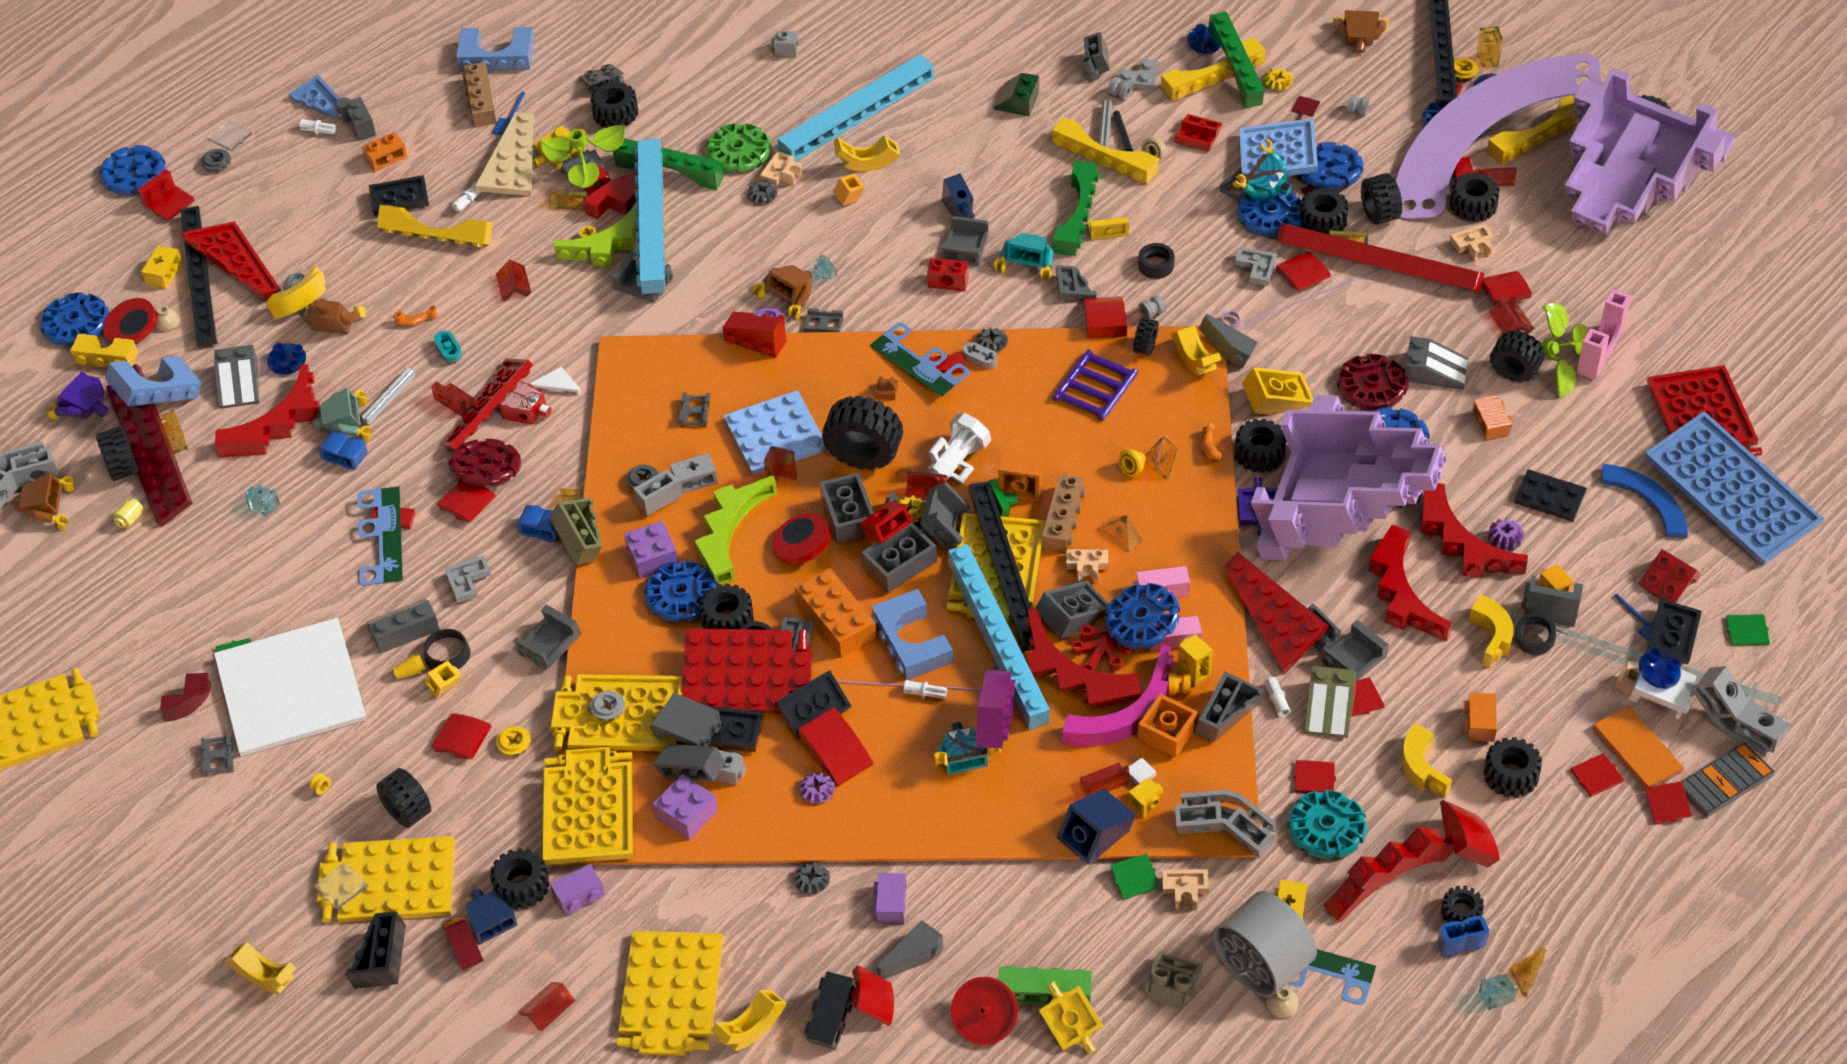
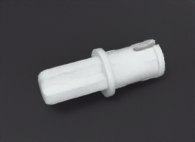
[299,119,337,135]
[452,183,482,212]
[1265,677,1291,717]
[904,680,947,699]

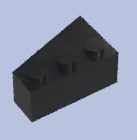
[345,911,406,989]
[805,971,856,1050]

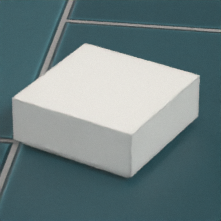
[1125,758,1156,785]

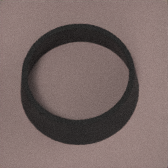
[424,629,471,670]

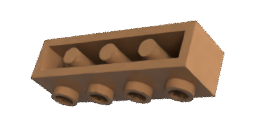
[462,62,497,127]
[1042,474,1087,553]

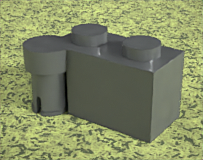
[1080,32,1110,81]
[336,97,376,141]

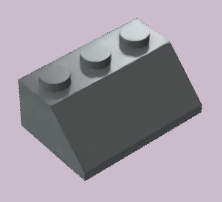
[366,599,440,653]

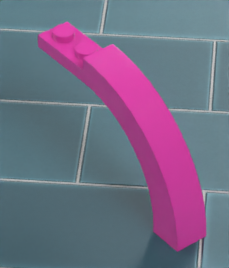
[1062,644,1174,747]

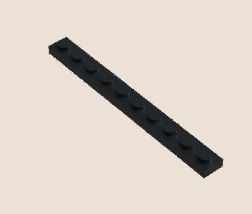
[1429,0,1457,106]
[180,206,218,347]
[968,482,1033,652]

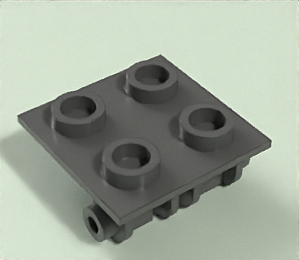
[579,64,624,94]

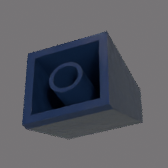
[1057,788,1136,865]

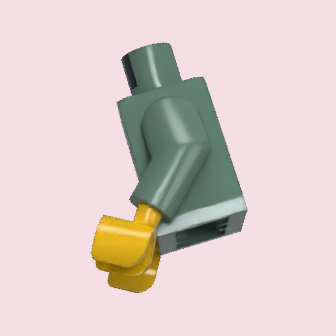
[313,387,371,442]

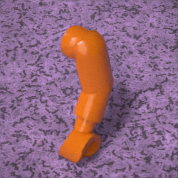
[393,305,438,326]
[1201,422,1222,462]

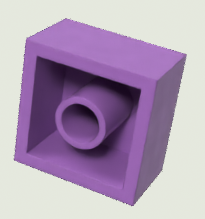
[624,521,678,579]
[653,774,718,840]

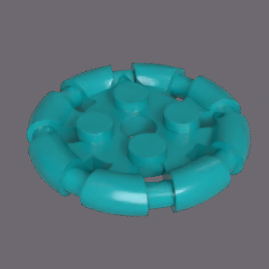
[1287,790,1368,859]

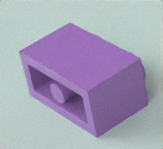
[550,864,605,915]
[872,873,907,924]

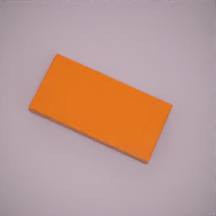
[1593,706,1684,788]

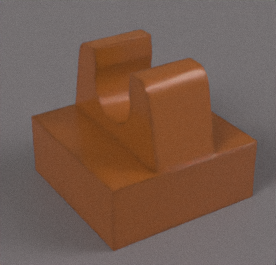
[875,376,898,400]

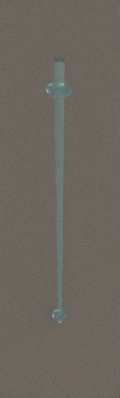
[1506,608,1782,706]

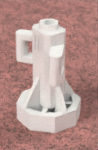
[928,413,991,485]

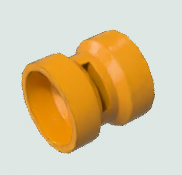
[1168,673,1191,695]

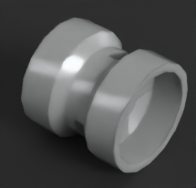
[1108,77,1133,100]
[1347,94,1370,116]
[1139,295,1166,319]

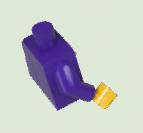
[46,371,109,420]

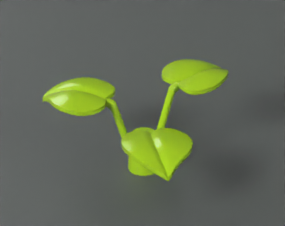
[541,125,626,189]
[1541,303,1588,398]

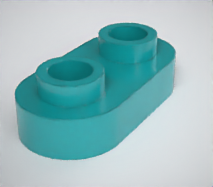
[434,331,462,363]

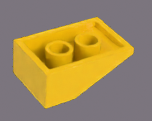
[1242,367,1313,415]

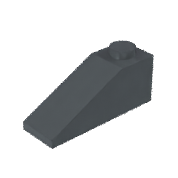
[1198,313,1258,369]
[877,920,943,979]

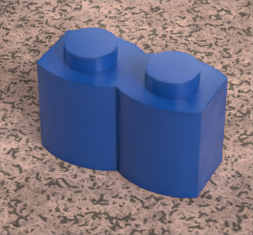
[319,432,368,470]
[517,505,559,542]
[1437,916,1489,956]

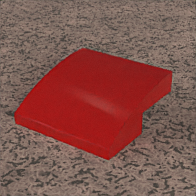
[1174,114,1223,151]
[1276,251,1331,291]
[1482,271,1532,306]
[437,481,496,523]
[431,713,492,760]
[850,965,894,1026]

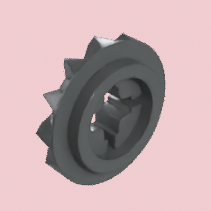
[201,149,231,172]
[747,180,778,204]
[976,327,1008,352]
[627,465,659,490]
[794,862,830,894]

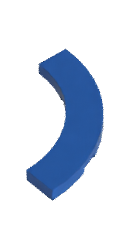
[1602,464,1688,538]

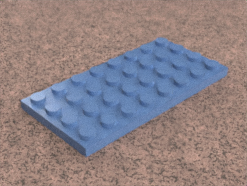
[1644,411,1824,566]

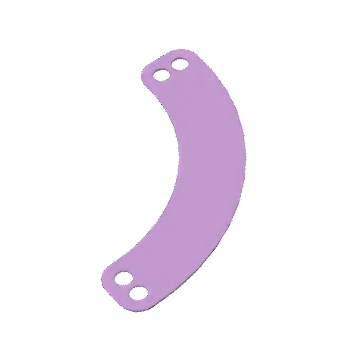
[1396,54,1600,219]

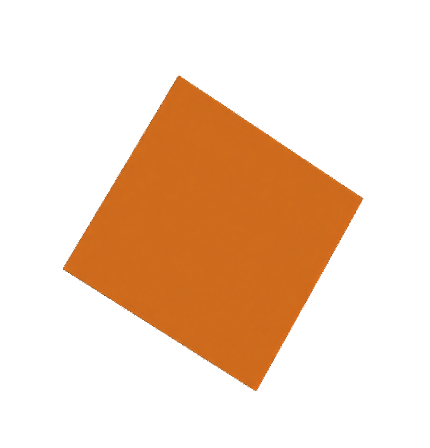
[550,326,1260,866]

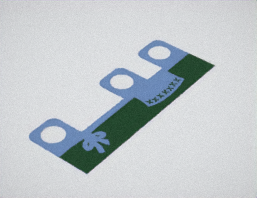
[870,322,970,397]
[357,486,403,585]
[1288,949,1376,1005]

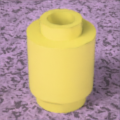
[113,499,143,528]

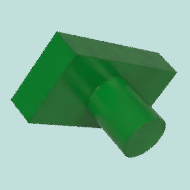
[988,479,1018,517]

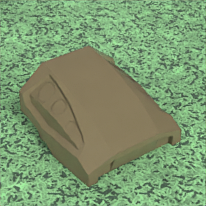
[1144,951,1203,1008]

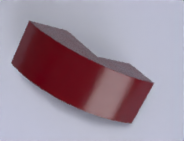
[160,673,212,722]
[441,916,484,970]

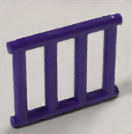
[1052,349,1138,421]

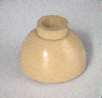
[1141,138,1166,162]
[155,305,180,331]
[1266,987,1299,1018]

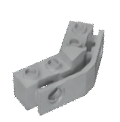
[0,442,59,509]
[1692,666,1790,756]
[1175,790,1277,859]

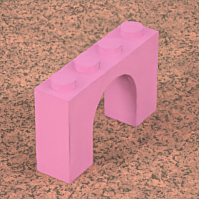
[1577,289,1631,380]
[1133,566,1202,652]

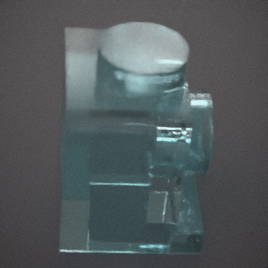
[246,484,280,517]
[1479,973,1518,1010]

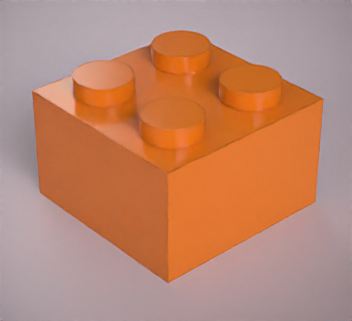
[998,451,1044,502]
[1138,694,1198,758]

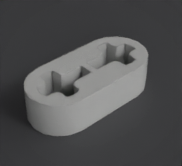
[963,342,997,369]

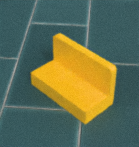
[1088,217,1129,240]

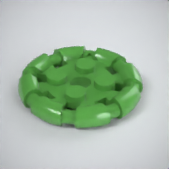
[705,123,771,173]

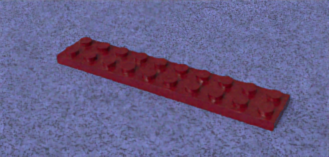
[106,364,193,527]

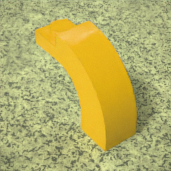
[833,135,901,172]
[266,266,326,320]
[1171,325,1221,375]
[1469,594,1513,668]
[1402,723,1452,797]
[225,942,296,994]
[711,990,787,1051]

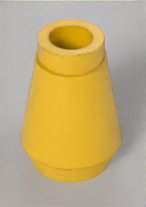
[393,654,426,679]

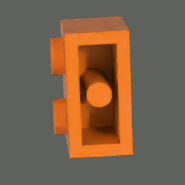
[362,131,408,172]
[1464,692,1497,742]

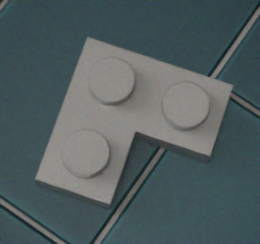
[1119,59,1159,91]
[1235,247,1277,286]
[444,555,491,603]

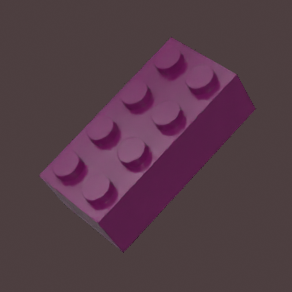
[976,670,1016,749]

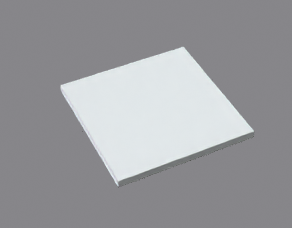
[214,618,367,757]

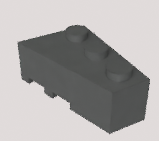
[1194,672,1264,742]

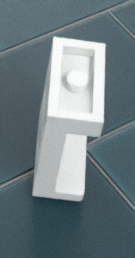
[1629,655,1697,720]

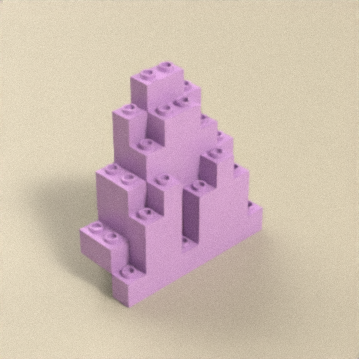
[1565,68,1735,234]
[1251,395,1447,561]

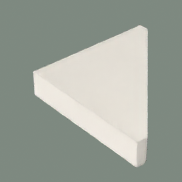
[530,367,581,395]

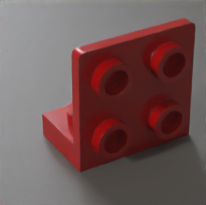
[138,169,195,221]
[1639,549,1701,603]

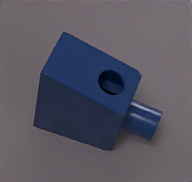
[942,173,975,219]
[466,889,518,945]

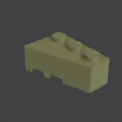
[550,498,602,565]

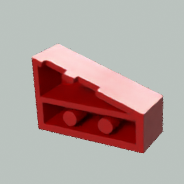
[722,311,787,358]

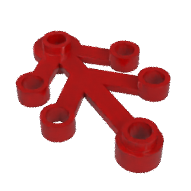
[1071,617,1132,671]

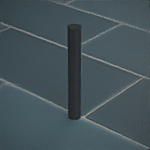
[1113,110,1133,152]

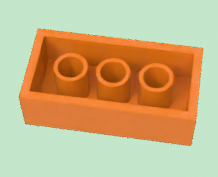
[795,568,877,657]

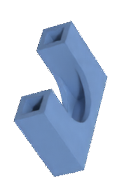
[456,27,534,71]
[105,356,202,406]
[870,589,953,680]

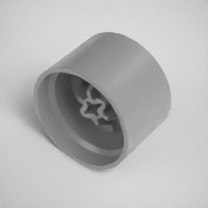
[1212,891,1317,998]

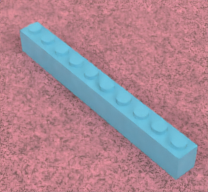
[778,54,934,162]
[635,139,665,294]
[948,544,1050,730]

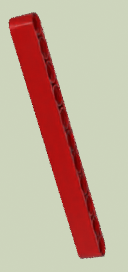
[1276,223,1485,292]

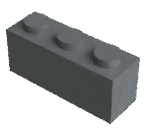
[654,744,726,782]

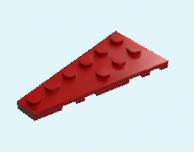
[181,221,281,299]
[442,358,533,451]
[1224,552,1329,674]

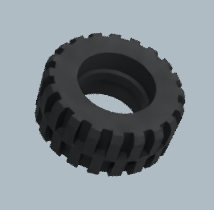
[822,396,904,470]

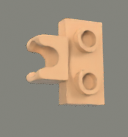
[760,151,802,186]
[1450,223,1494,262]
[1067,549,1109,583]
[1162,869,1209,910]

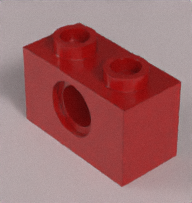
[927,258,969,291]
[860,501,912,544]

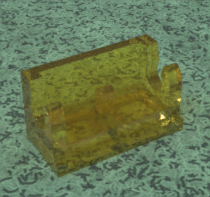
[1476,26,1503,67]
[159,409,188,454]

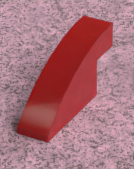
[584,172,639,219]

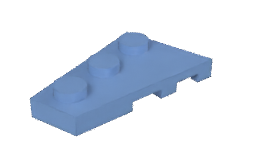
[288,75,340,118]

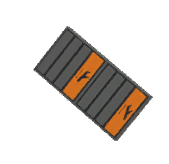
[1682,742,1775,818]

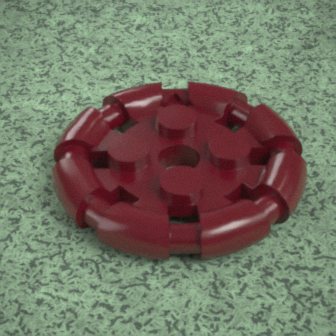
[1336,353,1409,410]
[448,438,522,488]

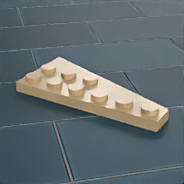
[475,112,534,196]

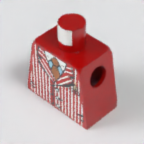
[500,380,552,424]

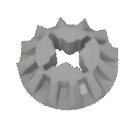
[590,691,625,722]

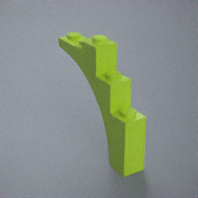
[554,201,639,267]
[695,475,777,586]

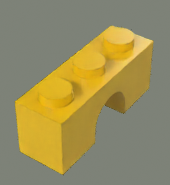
[70,334,138,367]

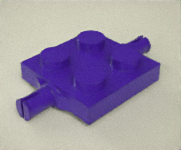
[1238,477,1278,536]

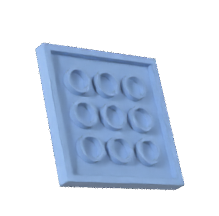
[1240,118,1318,178]
[724,390,828,476]

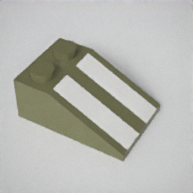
[1305,666,1356,738]

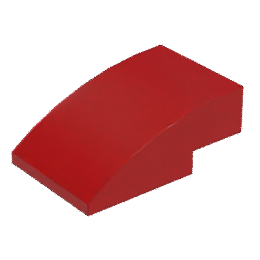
[1083,296,1127,338]
[799,707,874,786]
[1440,800,1500,868]

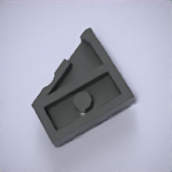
[1055,265,1097,300]

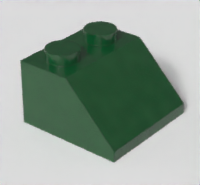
[994,73,1039,116]

